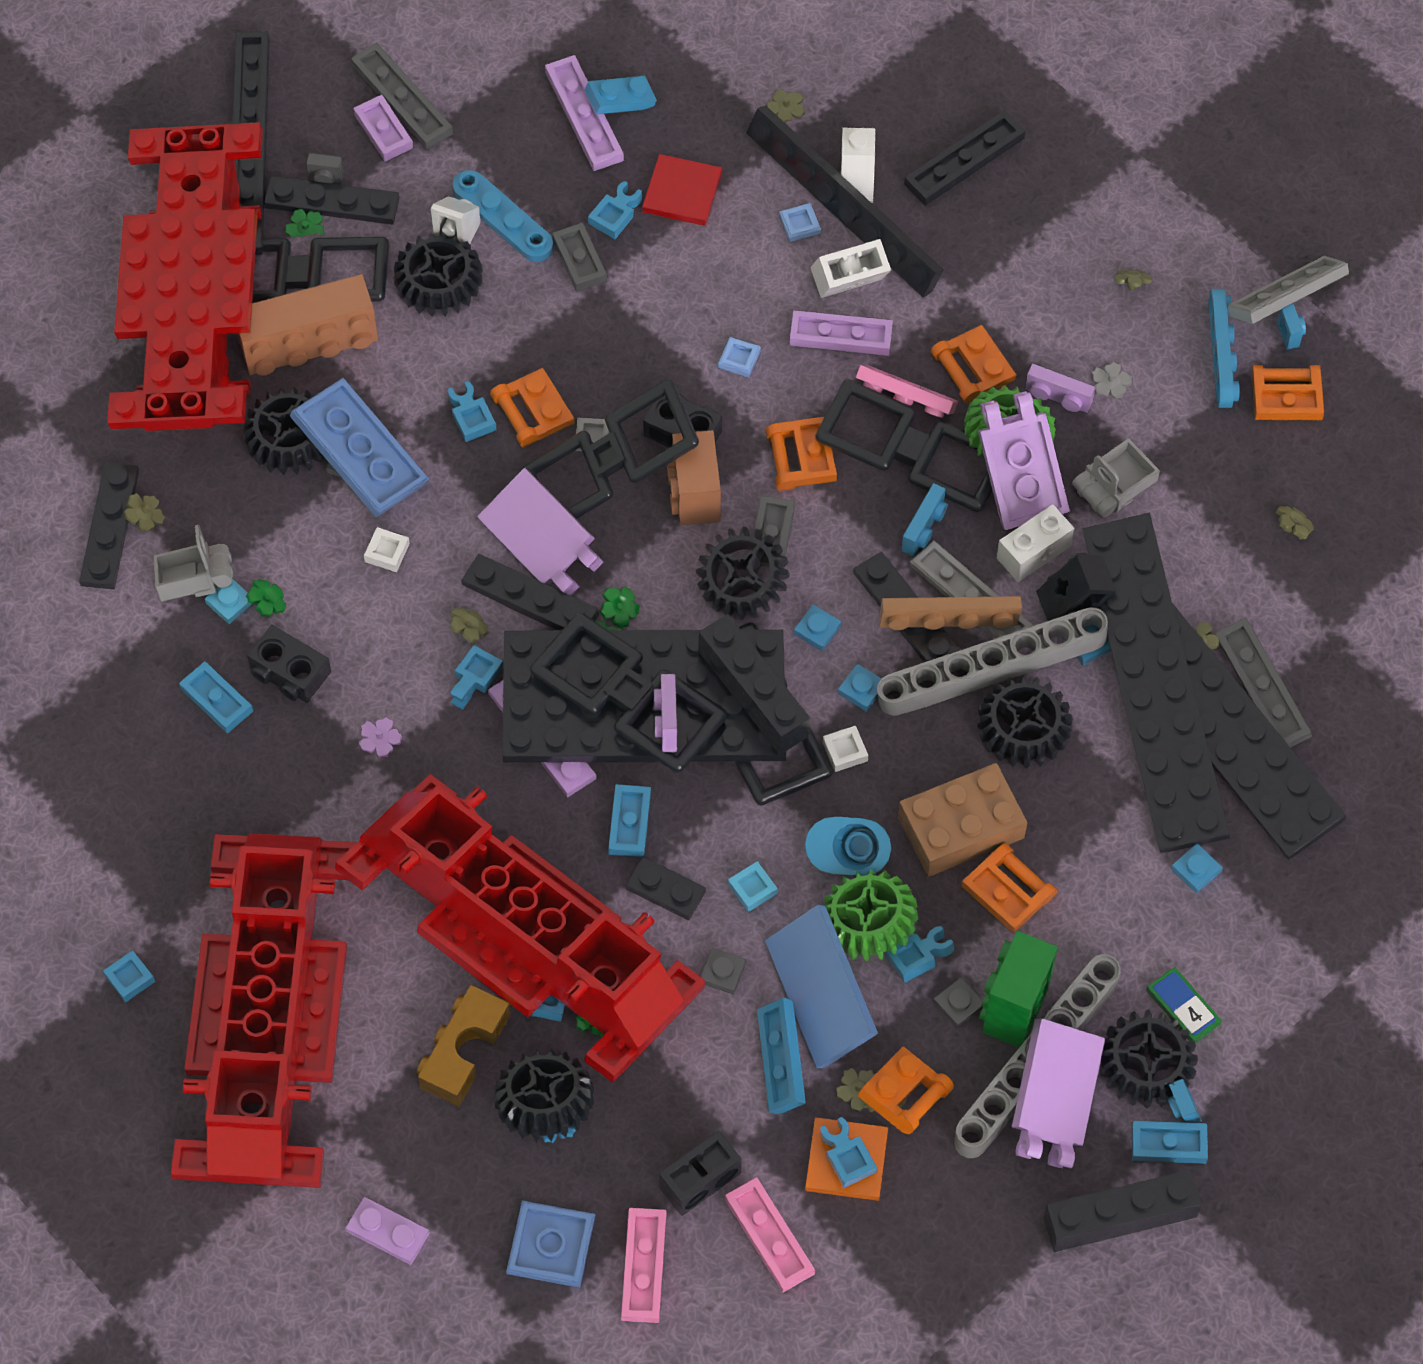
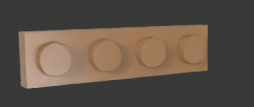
[878,596,1022,630]

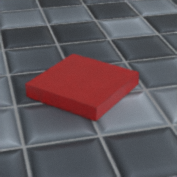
[642,154,722,226]

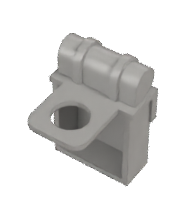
[1072,438,1160,518]
[154,524,233,602]

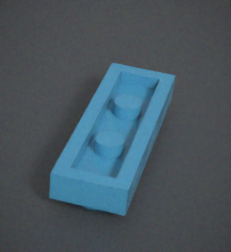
[757,998,806,1114]

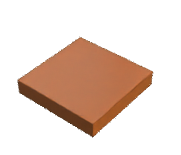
[805,1117,888,1201]

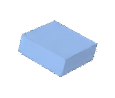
[779,203,821,242]
[718,337,761,378]

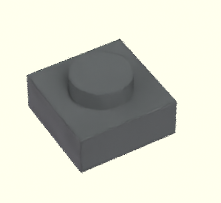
[307,153,344,184]
[701,948,746,995]
[933,977,983,1029]

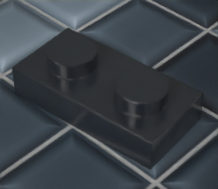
[626,857,706,921]

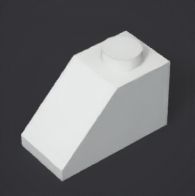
[841,128,875,203]
[431,196,480,244]

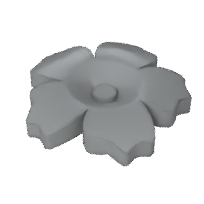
[1092,362,1132,399]

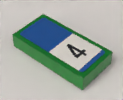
[1146,967,1222,1043]

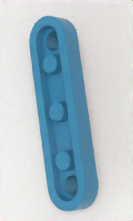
[453,170,553,262]
[1208,289,1240,408]

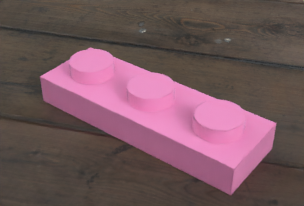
[856,365,959,418]
[725,1177,815,1293]
[621,1208,667,1323]

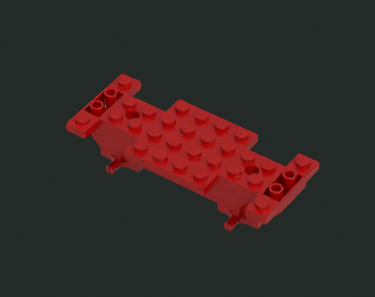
[107,122,263,431]
[335,774,706,1083]
[171,833,357,1188]

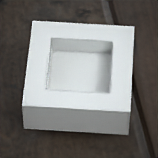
[364,527,410,572]
[822,726,868,772]

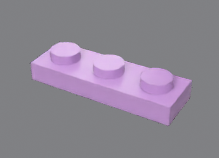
[790,310,893,356]

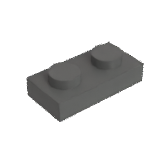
[552,222,607,292]
[750,495,796,568]

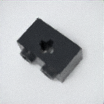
[1036,553,1116,621]

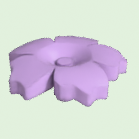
[359,717,402,758]

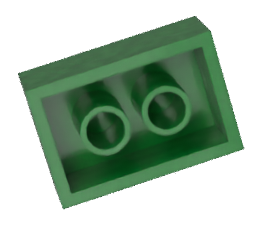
[979,931,1058,1047]

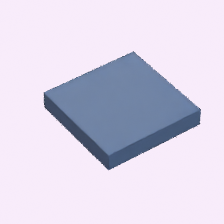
[506,1201,595,1288]

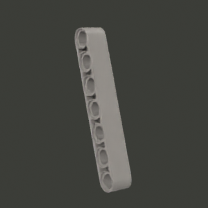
[877,608,1108,716]
[954,954,1121,1158]

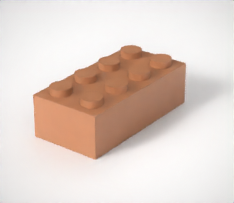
[237,274,378,375]

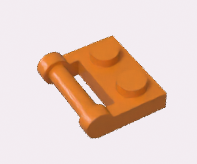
[930,325,1016,404]
[1251,365,1324,420]
[490,368,575,448]
[765,417,837,491]
[961,843,1058,934]
[858,1046,954,1134]

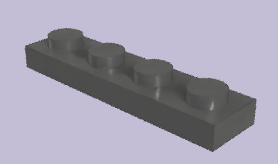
[351,43,453,150]
[1215,617,1312,748]

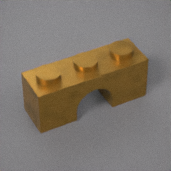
[416,985,511,1107]

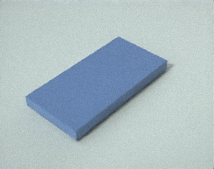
[290,378,429,518]
[765,905,878,1068]

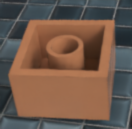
[666,430,721,526]

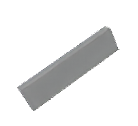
[1228,256,1349,324]
[910,540,1033,639]

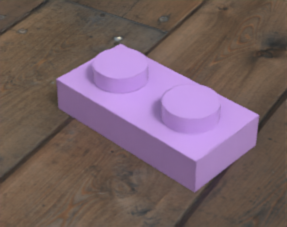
[353,95,413,162]
[1025,364,1095,413]
[654,674,677,752]
[345,1197,430,1265]

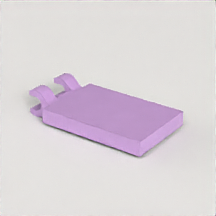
[978,391,1070,530]
[477,468,603,596]
[1012,1018,1105,1169]

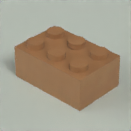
[898,763,1027,877]

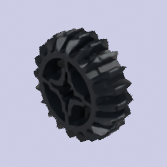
[393,232,483,317]
[243,387,323,475]
[696,526,790,620]
[977,675,1073,769]
[1100,1009,1198,1109]
[494,1049,594,1142]

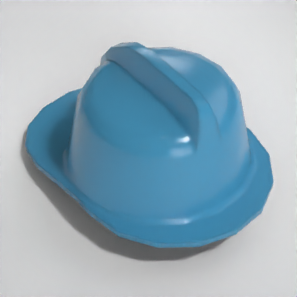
[805,817,891,876]

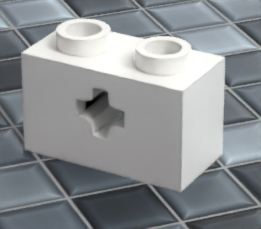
[810,239,891,298]
[997,504,1075,582]

